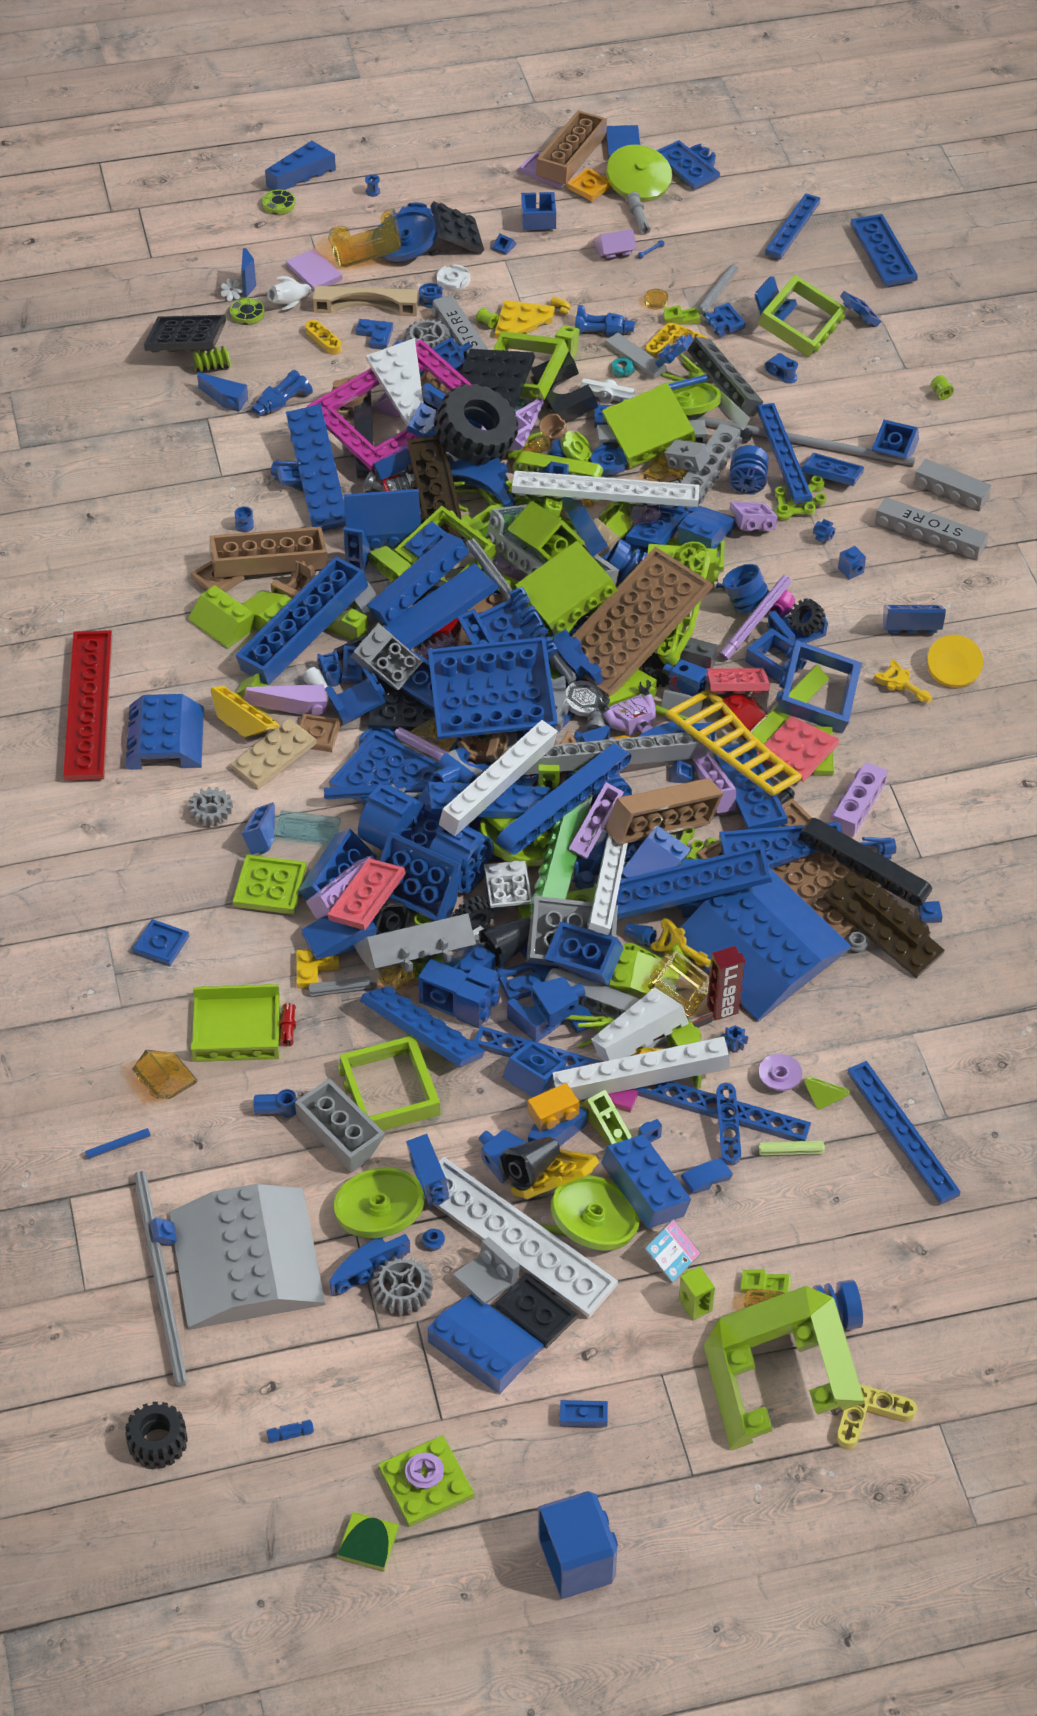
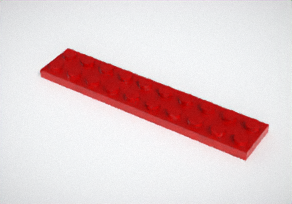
[63,630,113,781]

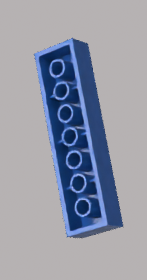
[235,556,368,685]

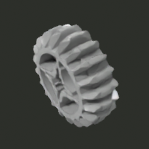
[404,319,451,348]
[371,1255,433,1316]

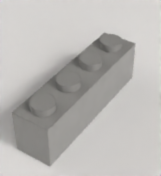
[914,459,992,511]

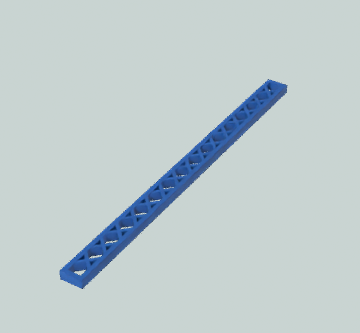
[474,1026,811,1141]

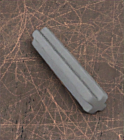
[309,976,372,996]

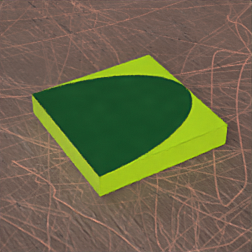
[337,1512,399,1571]

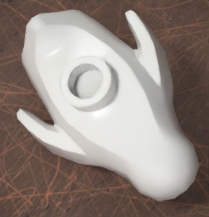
[267,276,311,310]

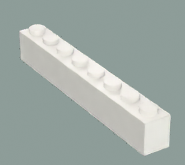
[439,720,558,836]
[553,1037,730,1100]

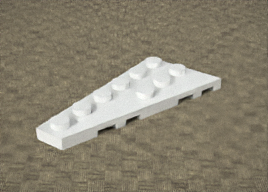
[366,338,423,426]

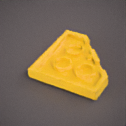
[495,300,555,339]
[510,1149,599,1199]

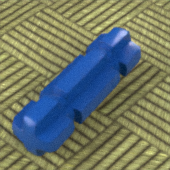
[267,1419,314,1443]

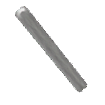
[697,264,738,315]

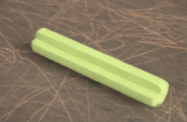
[759,1141,825,1155]

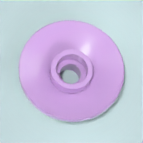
[759,1054,802,1091]

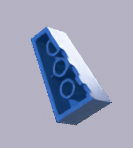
[265,140,336,190]

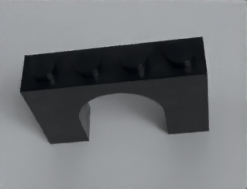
[530,351,598,422]

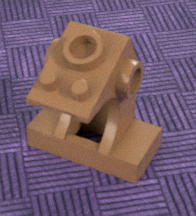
[271,561,316,599]
[457,732,509,764]

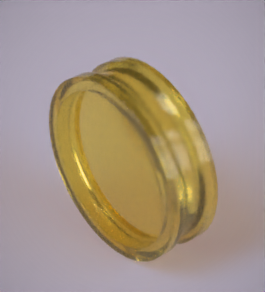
[644,289,668,310]

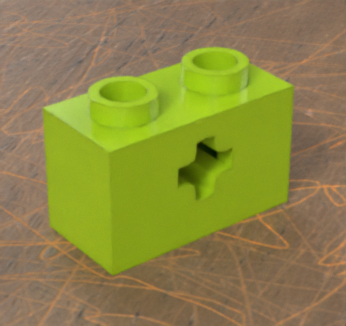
[678,1266,715,1320]

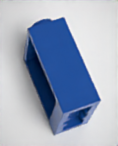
[745,628,807,683]
[406,1134,450,1206]

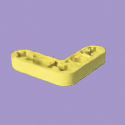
[837,1384,917,1449]

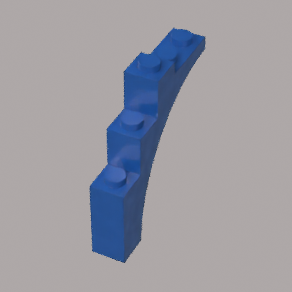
[406,455,516,514]

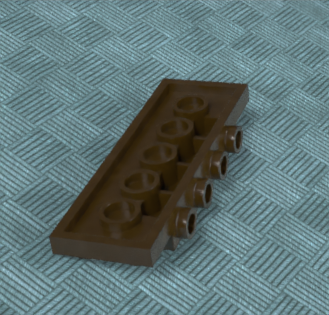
[406,435,465,539]
[823,871,945,979]

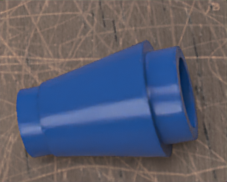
[624,923,657,946]

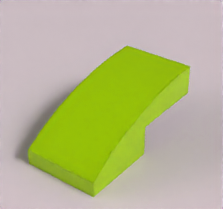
[663,305,701,325]
[741,1269,791,1298]

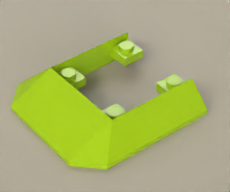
[703,1286,865,1450]

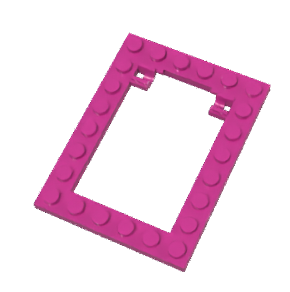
[307,339,472,471]

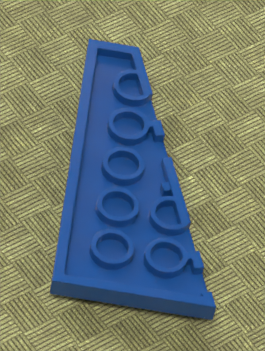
[719,822,842,869]

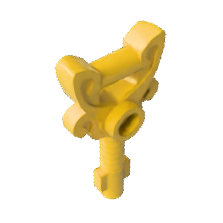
[873,660,933,704]
[650,918,711,968]

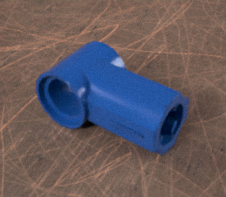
[253,1089,297,1118]

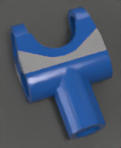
[431,748,489,784]

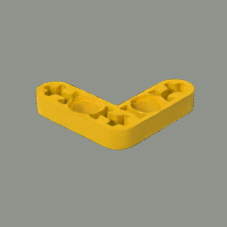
[646,323,709,359]

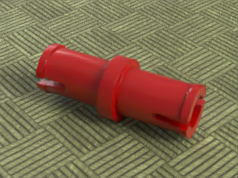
[279,1003,297,1046]

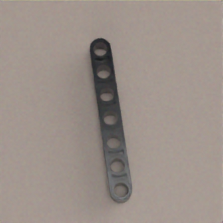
[354,390,375,478]
[799,818,932,907]

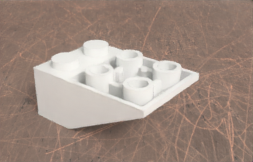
[484,861,532,908]

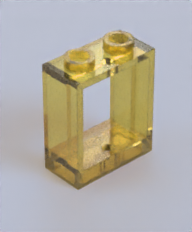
[647,950,709,1018]

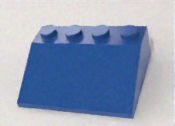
[344,489,421,549]
[380,832,461,921]
[427,1294,544,1395]

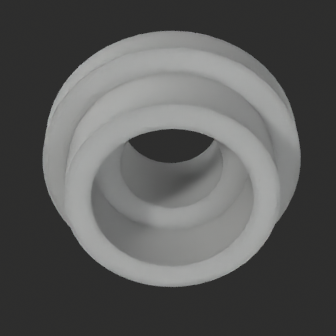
[847,932,868,952]

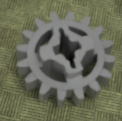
[188,787,233,826]

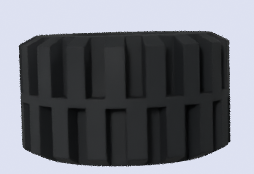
[125,1401,188,1469]

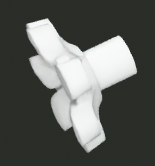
[221,278,243,301]

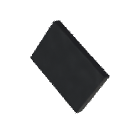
[495,1274,578,1348]

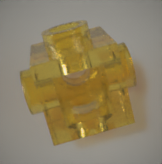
[378,964,415,990]

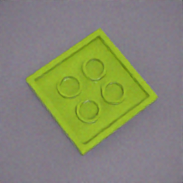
[233,854,307,915]
[378,1435,475,1527]

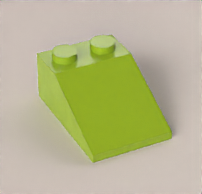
[242,590,292,631]
[609,949,680,1000]

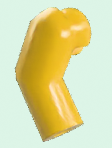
[551,296,571,315]

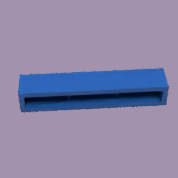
[367,533,469,626]

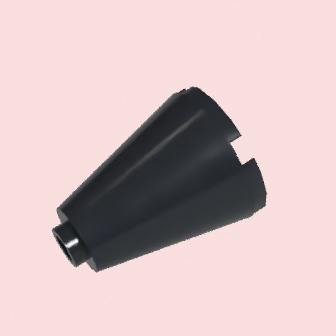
[372,897,410,935]
[478,917,531,968]
[499,1136,560,1190]

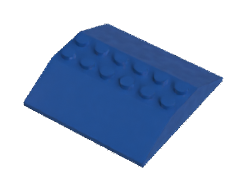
[428,637,558,739]
[680,866,852,1022]

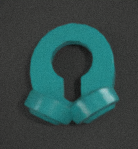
[612,358,635,377]

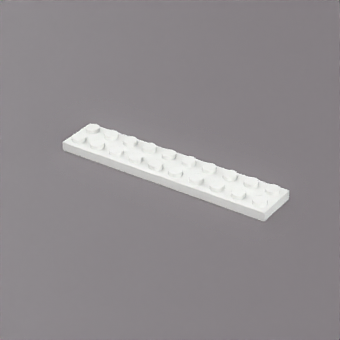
[512,471,699,508]
[424,1157,618,1318]

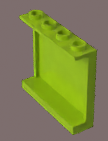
[602,383,695,468]
[515,540,618,635]
[191,984,280,1062]

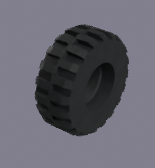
[434,384,519,465]

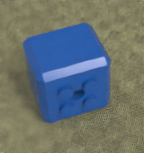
[538,1491,618,1599]

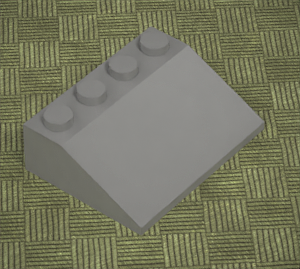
[526,896,618,967]

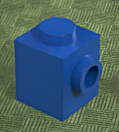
[838,546,866,580]

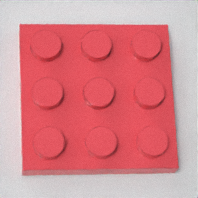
[706,668,770,694]
[757,716,839,782]

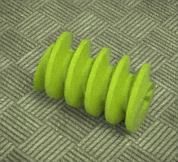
[193,346,231,372]

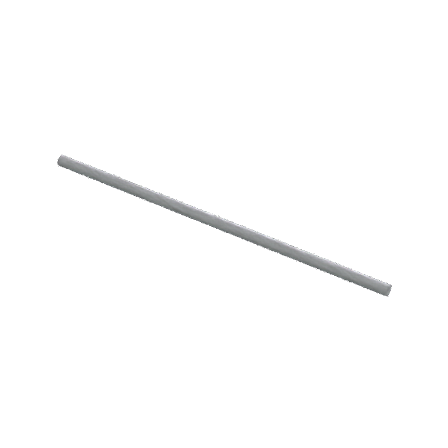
[686,414,915,466]

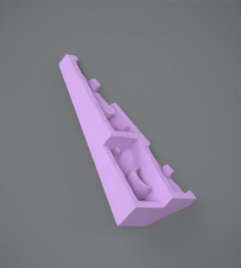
[509,399,544,451]

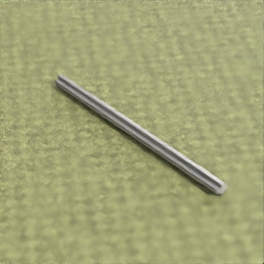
[466,538,576,683]
[134,1171,188,1387]

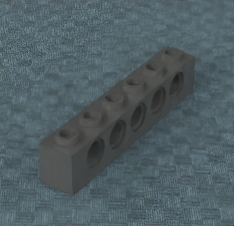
[687,337,763,416]

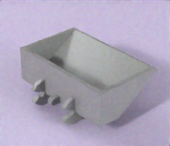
[354,913,476,973]

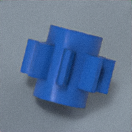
[813,519,836,543]
[721,1025,748,1053]

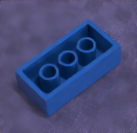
[601,1134,691,1229]

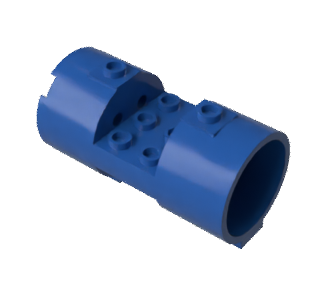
[358,783,494,893]

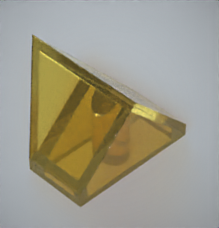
[409,717,449,748]

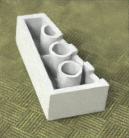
[592,988,689,1061]

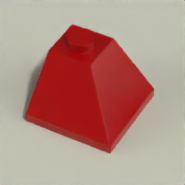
[721,694,768,740]

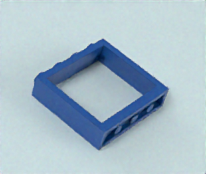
[775,640,862,733]

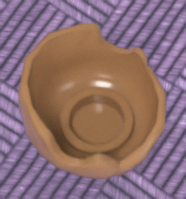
[539,414,567,442]

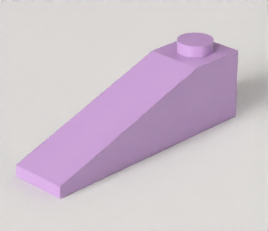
[245,684,327,715]
[691,753,736,814]
[569,782,624,859]

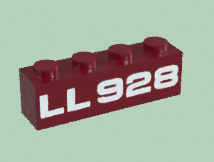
[707,946,746,1021]

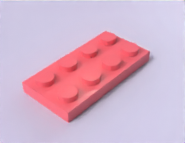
[327,858,406,930]

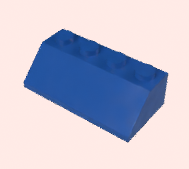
[298,828,377,901]

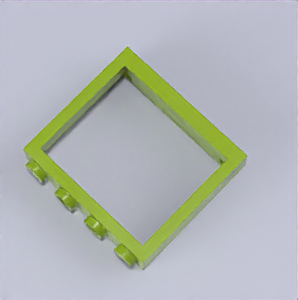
[757,274,846,357]
[493,331,569,400]
[394,506,497,582]
[337,1035,441,1131]

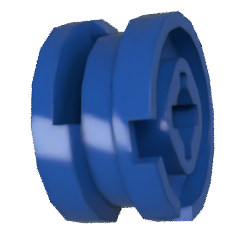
[419,283,443,308]

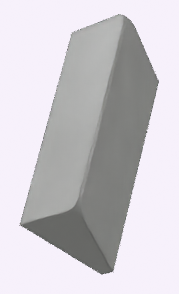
[661,690,702,718]

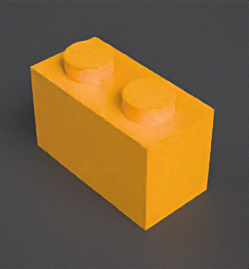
[528,1083,580,1132]

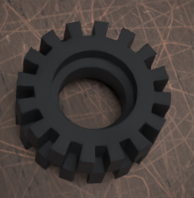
[788,598,826,636]
[642,652,678,687]
[453,896,494,930]

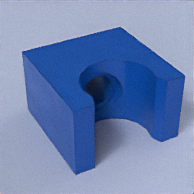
[507,979,567,1042]

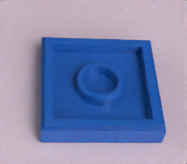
[132,919,190,967]

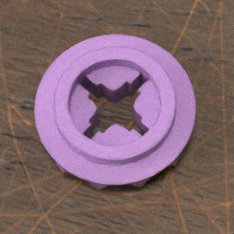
[405,1453,444,1491]

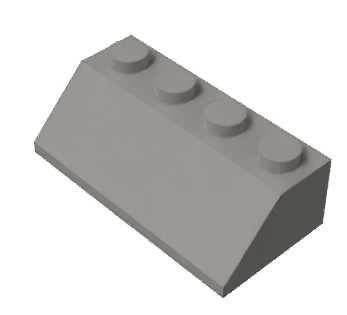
[295,1078,385,1173]

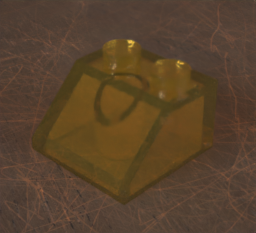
[132,1050,198,1099]

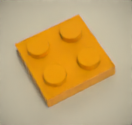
[567,167,611,202]

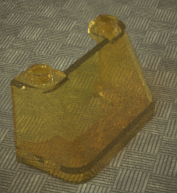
[328,208,401,267]

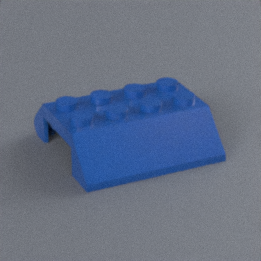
[457,587,558,660]
[125,694,204,770]

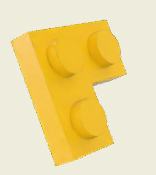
[296,950,339,989]

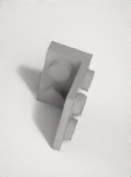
[454,1237,520,1305]

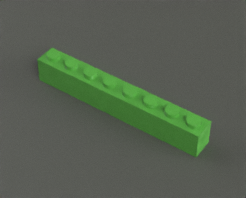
[530,795,593,915]

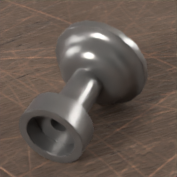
[363,471,384,492]

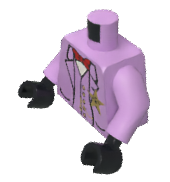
[596,680,656,736]

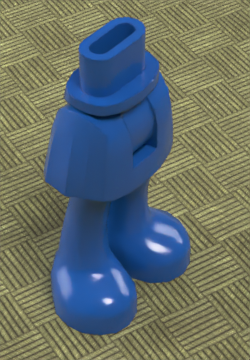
[575,305,635,336]
[252,370,313,416]

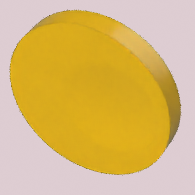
[926,635,984,689]

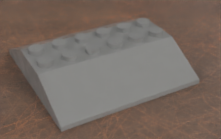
[170,1184,325,1330]

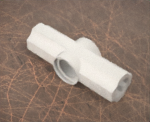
[581,378,636,403]

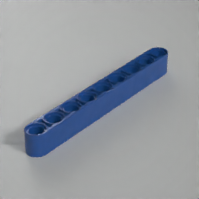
[496,743,632,855]

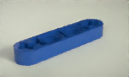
[716,1082,741,1166]

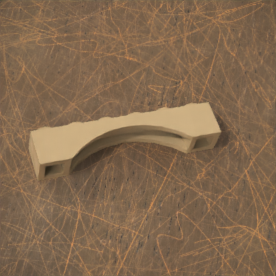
[313,286,418,316]

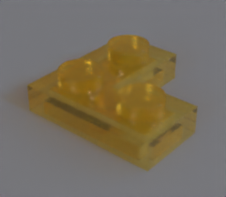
[643,454,689,482]

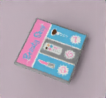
[643,1219,701,1283]

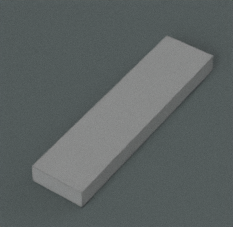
[605,333,667,379]

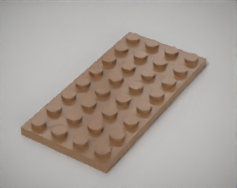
[558,547,713,697]

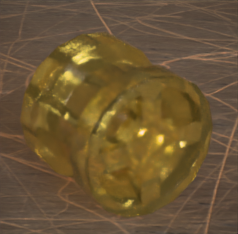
[528,432,550,453]

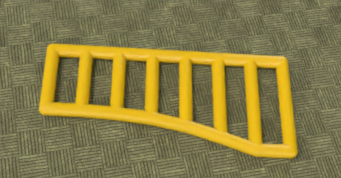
[665,689,802,796]

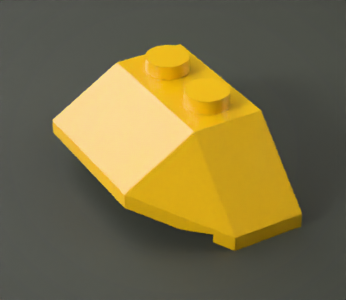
[210,686,279,738]

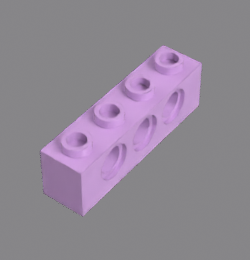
[830,762,888,837]
[306,856,375,919]

